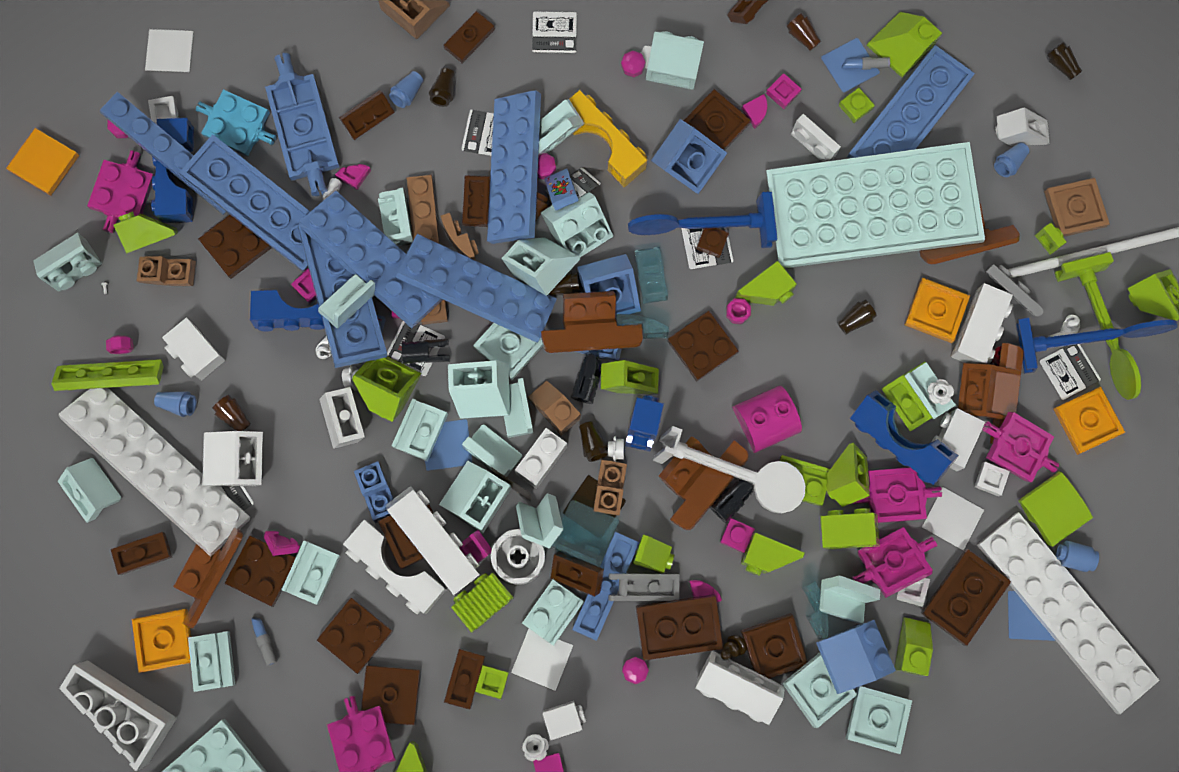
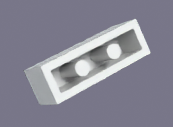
[951,283,1013,364]
[695,651,785,725]

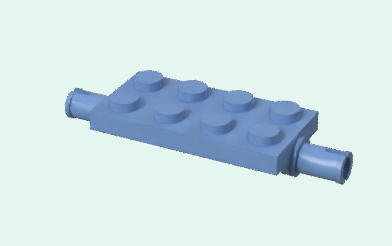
[265,53,340,196]

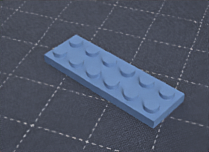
[847,45,975,158]
[487,90,541,244]
[179,134,310,272]
[299,191,443,328]
[298,224,387,368]
[396,234,557,343]

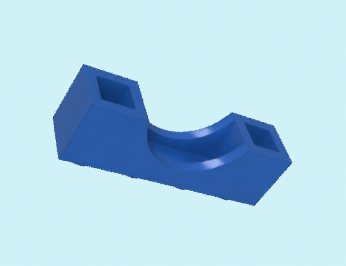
[151,118,194,223]
[250,290,324,332]
[850,390,959,485]
[625,395,664,452]

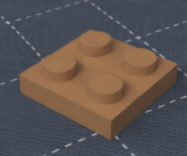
[1044,178,1110,237]

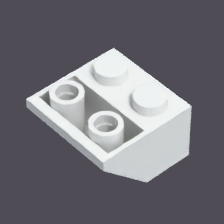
[202,431,263,486]

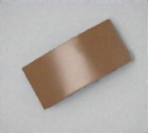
[440,213,479,261]
[137,256,196,286]
[593,460,627,515]

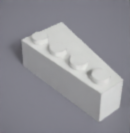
[386,486,479,595]

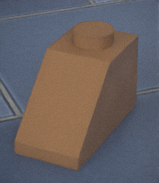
[527,381,581,436]

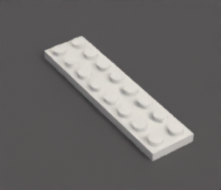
[59,388,250,557]
[977,512,1160,714]

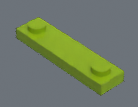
[51,359,164,391]

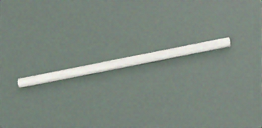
[1007,227,1179,279]

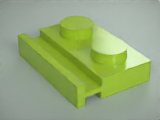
[779,455,830,507]

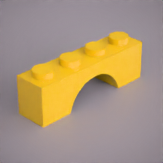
[569,90,647,188]

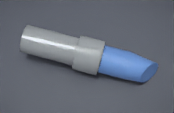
[842,57,890,70]
[251,617,277,666]

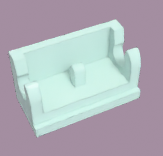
[378,188,413,246]

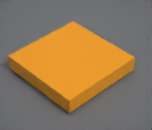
[6,128,79,196]
[904,278,970,343]
[1053,387,1126,455]
[132,609,191,673]

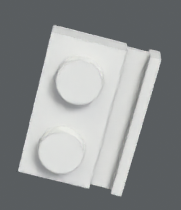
[791,114,841,162]

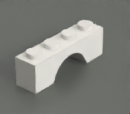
[343,520,447,615]

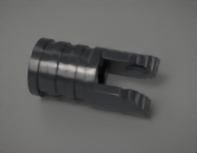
[402,339,450,364]
[571,353,602,404]
[710,479,754,523]

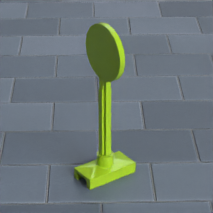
[1054,252,1141,400]

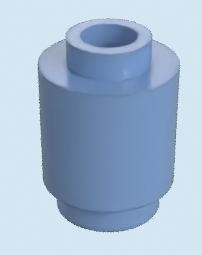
[1056,540,1099,572]

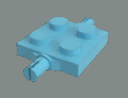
[196,89,276,156]

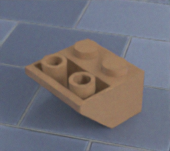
[378,0,450,39]

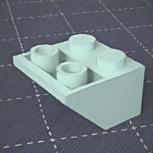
[646,31,704,90]
[541,192,614,258]
[33,232,102,292]
[502,237,580,296]
[448,360,510,419]
[439,461,512,533]

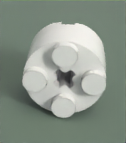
[491,529,545,585]

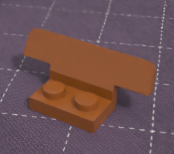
[919,203,1020,264]
[541,291,643,353]
[958,343,1023,444]
[659,436,749,530]
[173,527,243,628]

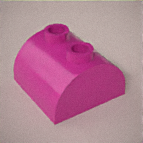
[732,385,802,454]

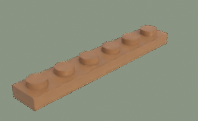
[406,175,448,325]

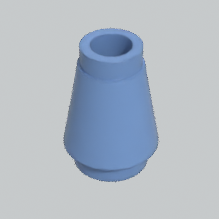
[389,71,424,108]
[994,143,1030,177]
[154,392,197,417]

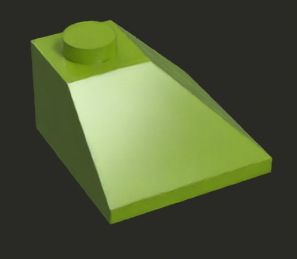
[866,12,942,77]
[1128,269,1179,321]
[352,356,422,422]

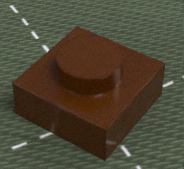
[696,228,729,258]

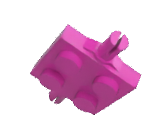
[87,150,154,233]
[982,412,1059,483]
[853,468,942,523]
[853,527,937,598]
[327,696,396,772]

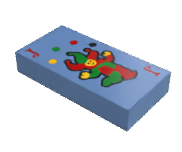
[544,169,579,210]

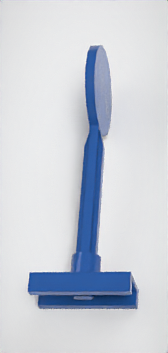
[628,192,778,248]
[1016,318,1178,374]

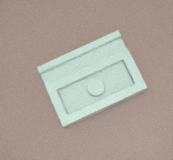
[392,399,448,462]
[282,541,340,605]
[522,579,584,646]
[188,631,236,692]

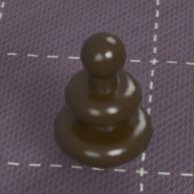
[721,635,747,660]

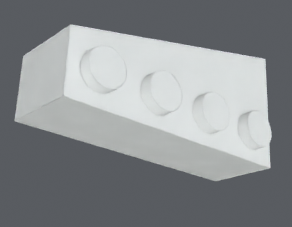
[59,661,177,771]

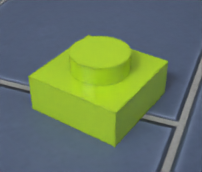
[839,88,875,123]
[1035,223,1067,255]
[475,665,509,699]

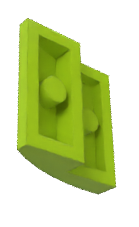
[881,361,932,432]
[1018,472,1093,547]

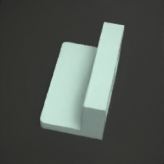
[538,99,585,155]
[318,274,375,329]
[904,362,956,419]
[504,378,533,438]
[462,425,522,477]
[57,458,121,523]
[516,493,563,548]
[819,575,880,624]

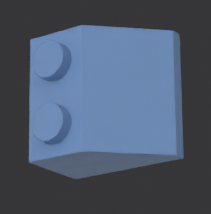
[651,119,727,194]
[577,254,641,318]
[816,620,896,694]

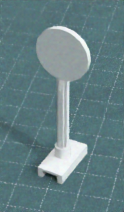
[653,426,805,514]

